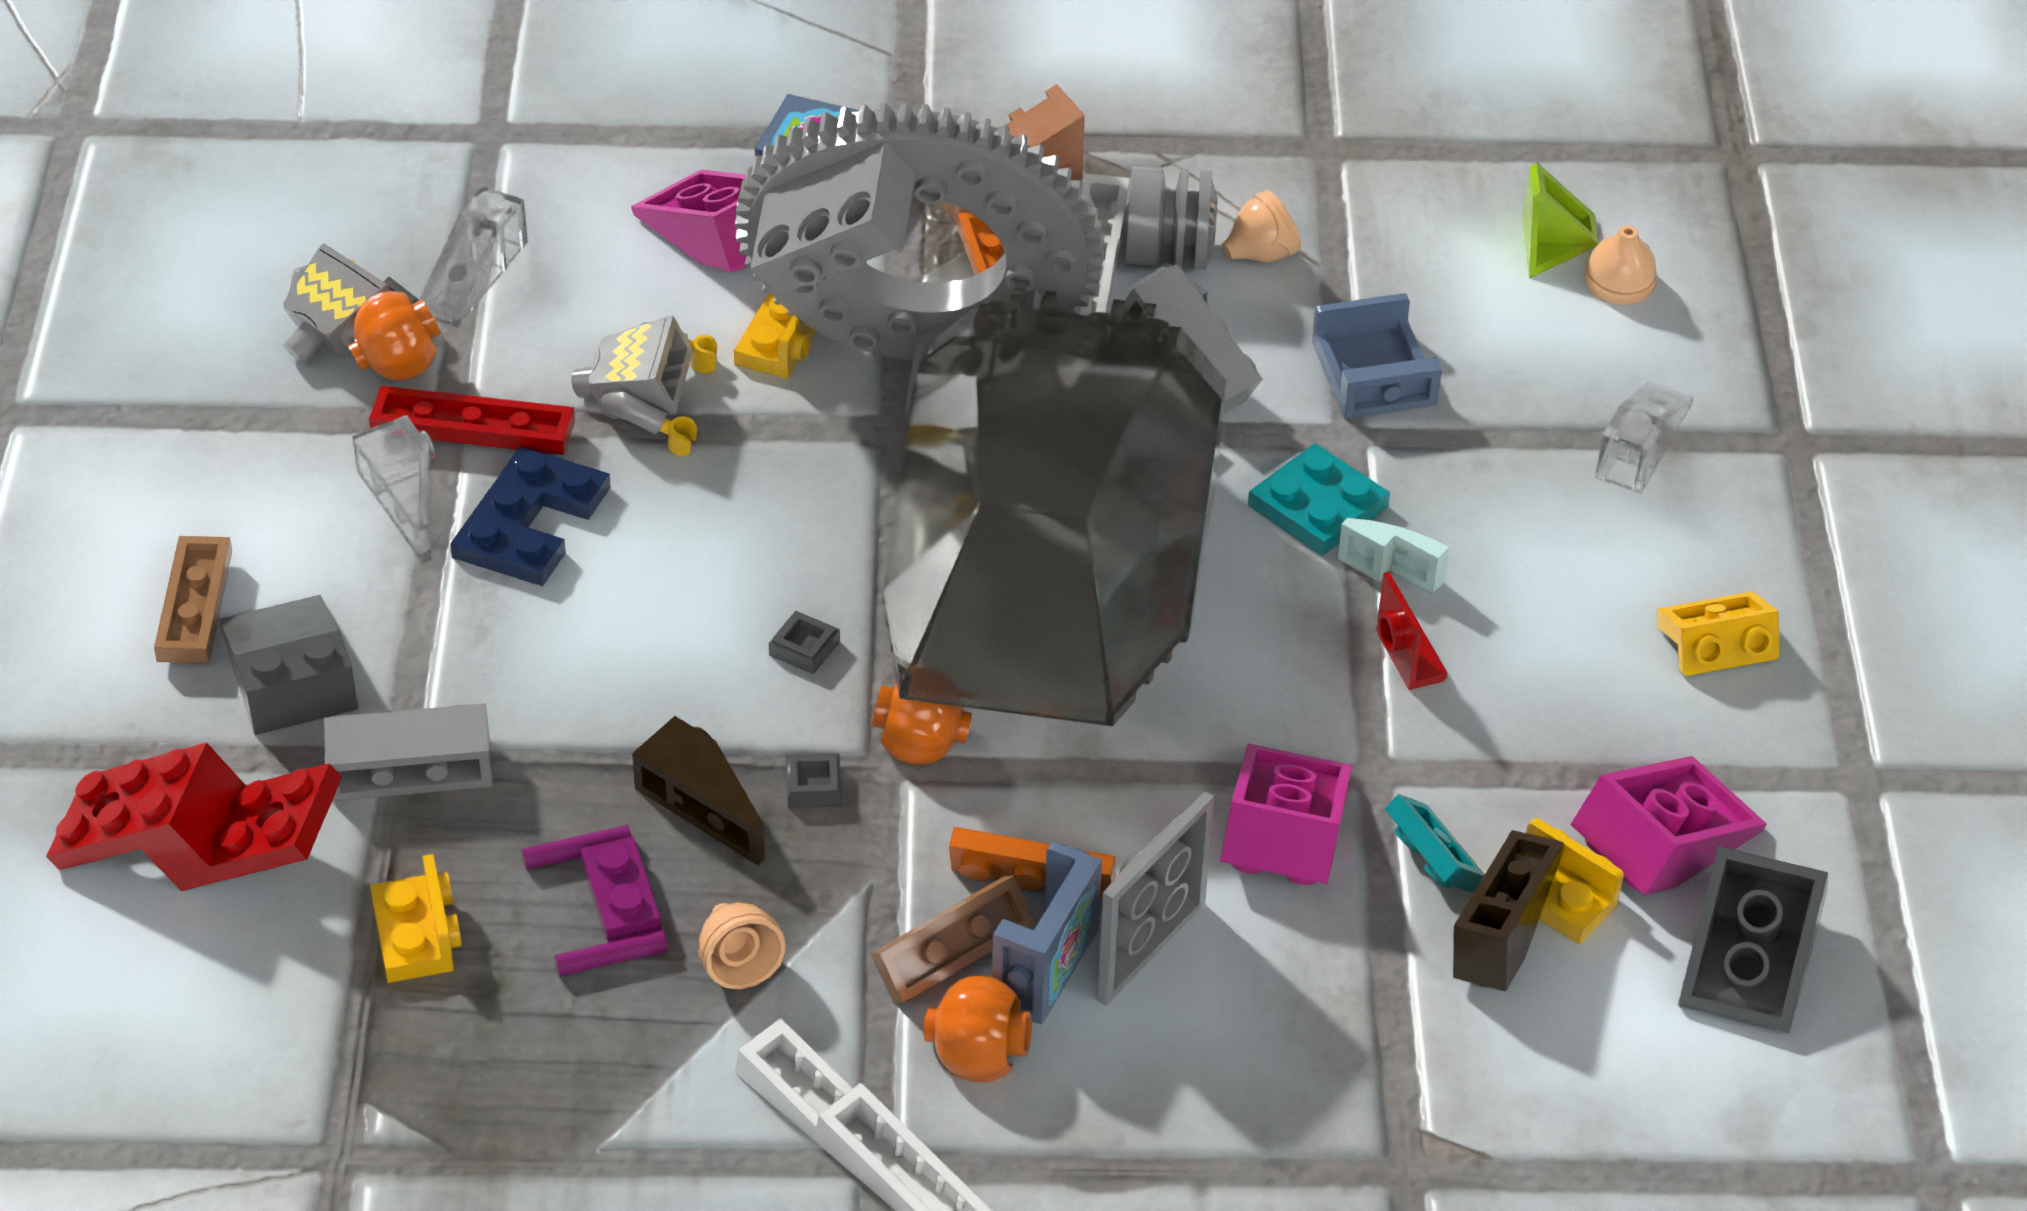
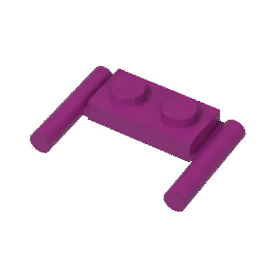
[521,824,668,977]

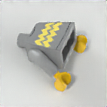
[283,243,437,364]
[571,316,718,456]

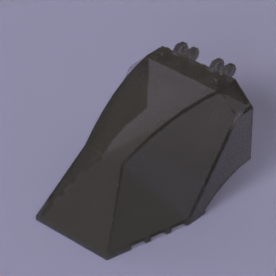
[882,287,1227,727]

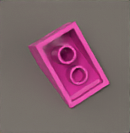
[631,169,746,272]
[1220,743,1352,885]
[1570,756,1767,895]

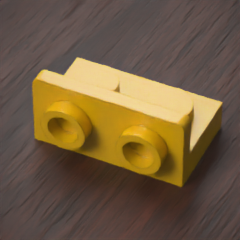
[734,293,817,379]
[1657,591,1780,676]
[1526,817,1624,945]
[370,854,462,983]

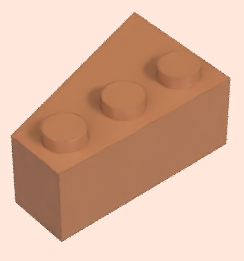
[940,84,1085,224]

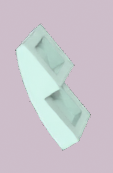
[1338,518,1449,593]

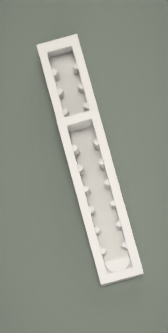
[1055,173,1130,389]
[735,1018,992,1211]

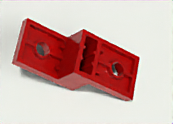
[46,742,342,891]

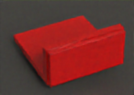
[1376,572,1448,690]

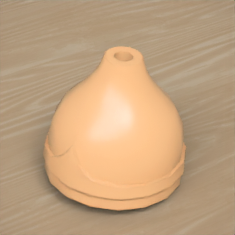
[1222,190,1301,263]
[1585,225,1657,305]
[698,902,786,990]

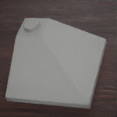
[1097,791,1214,1005]

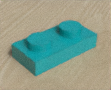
[1385,794,1485,893]

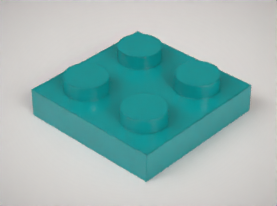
[1248,443,1390,556]

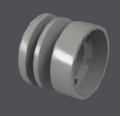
[1126,166,1218,269]

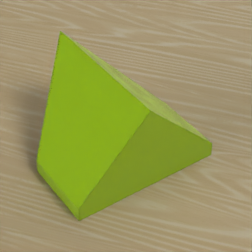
[1522,162,1599,278]

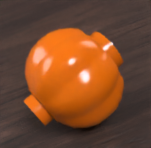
[348,291,442,381]
[871,667,972,766]
[924,975,1032,1083]

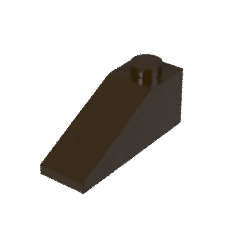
[632,716,765,865]
[1453,830,1564,992]

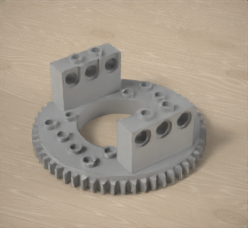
[735,103,1104,437]

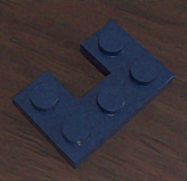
[450,446,611,587]

